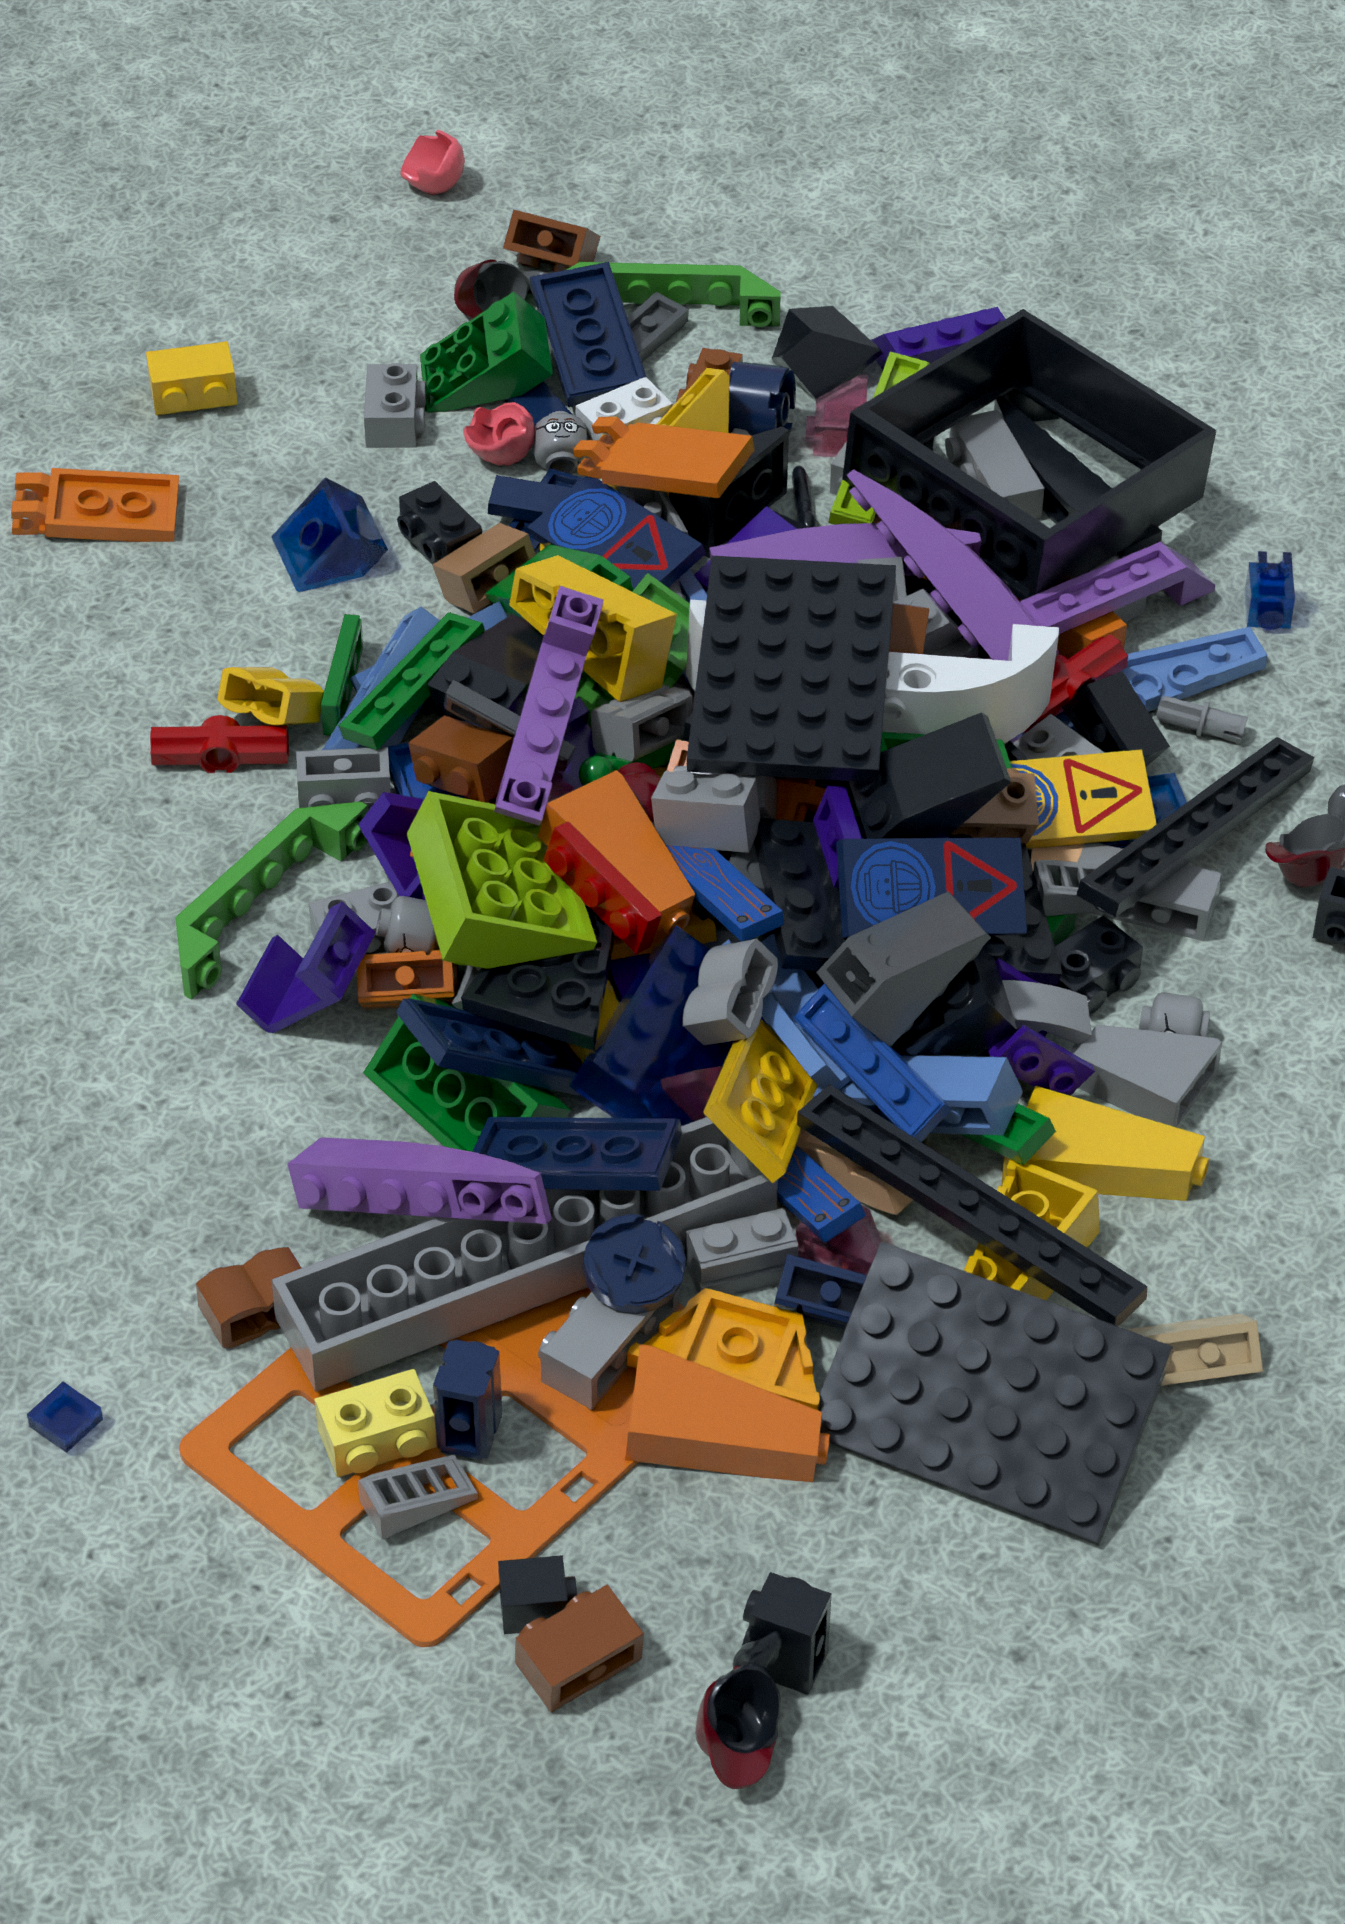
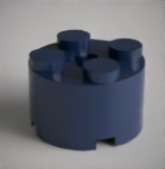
[728,362,796,436]

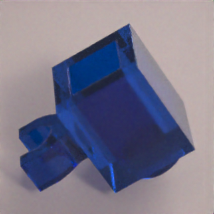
[1244,551,1295,630]

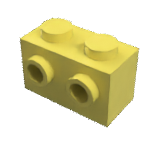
[315,1369,437,1478]

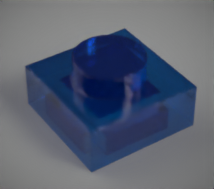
[27,1381,103,1453]

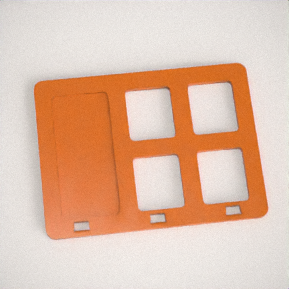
[179,1287,685,1647]

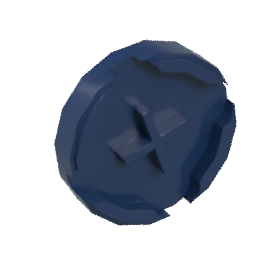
[582,1214,686,1314]

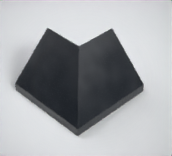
[771,306,883,405]

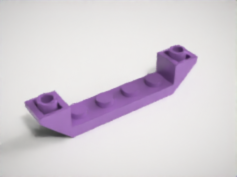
[979,542,1215,659]
[494,586,604,826]

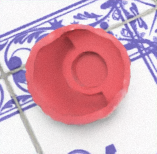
[400,130,465,195]
[463,402,535,466]

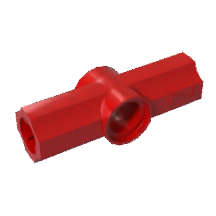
[1024,634,1128,733]
[150,715,289,773]

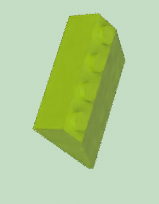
[407,791,597,969]

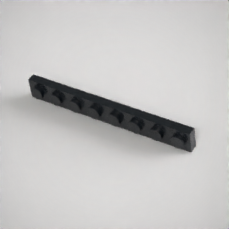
[1076,737,1315,918]
[797,1084,1148,1326]

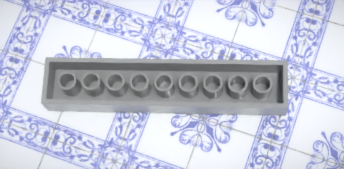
[272,1117,778,1392]

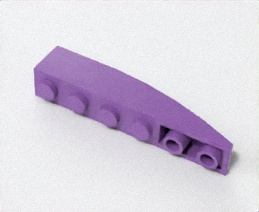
[847,470,1059,661]
[710,523,981,576]
[287,1137,552,1224]

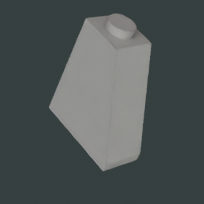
[1070,1024,1222,1127]

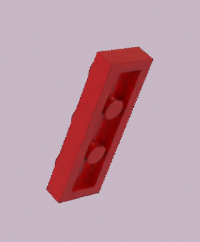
[543,821,662,954]

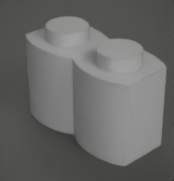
[683,939,778,1046]

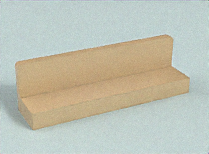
[1126,1314,1263,1386]

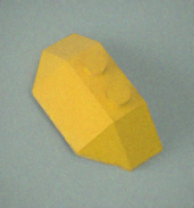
[607,368,729,496]

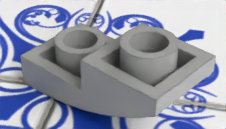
[1002,980,1092,1045]

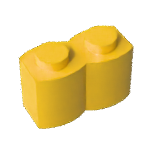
[217,667,324,725]

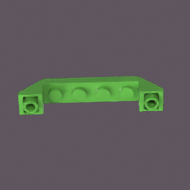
[537,262,781,327]
[175,801,368,1000]

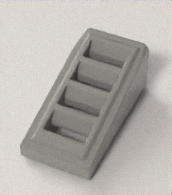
[1033,860,1135,916]
[358,1455,478,1540]

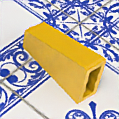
[1001,1086,1210,1201]

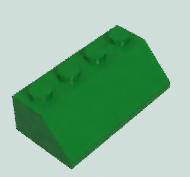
[363,994,571,1152]

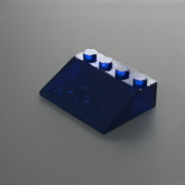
[569,925,768,1126]

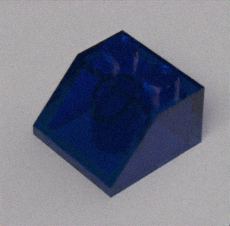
[271,477,388,592]

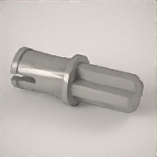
[1156,696,1248,744]

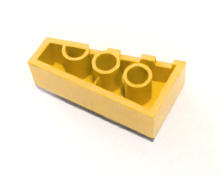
[509,555,677,702]
[964,1159,1100,1300]

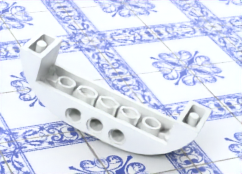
[686,600,1059,743]

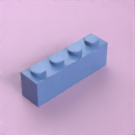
[813,1055,1023,1135]

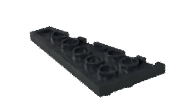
[461,905,615,1051]

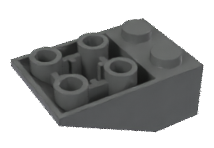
[816,892,991,1047]

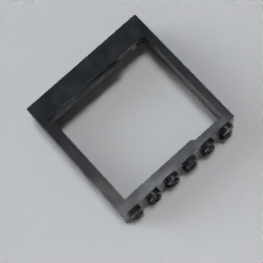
[842,309,1216,600]

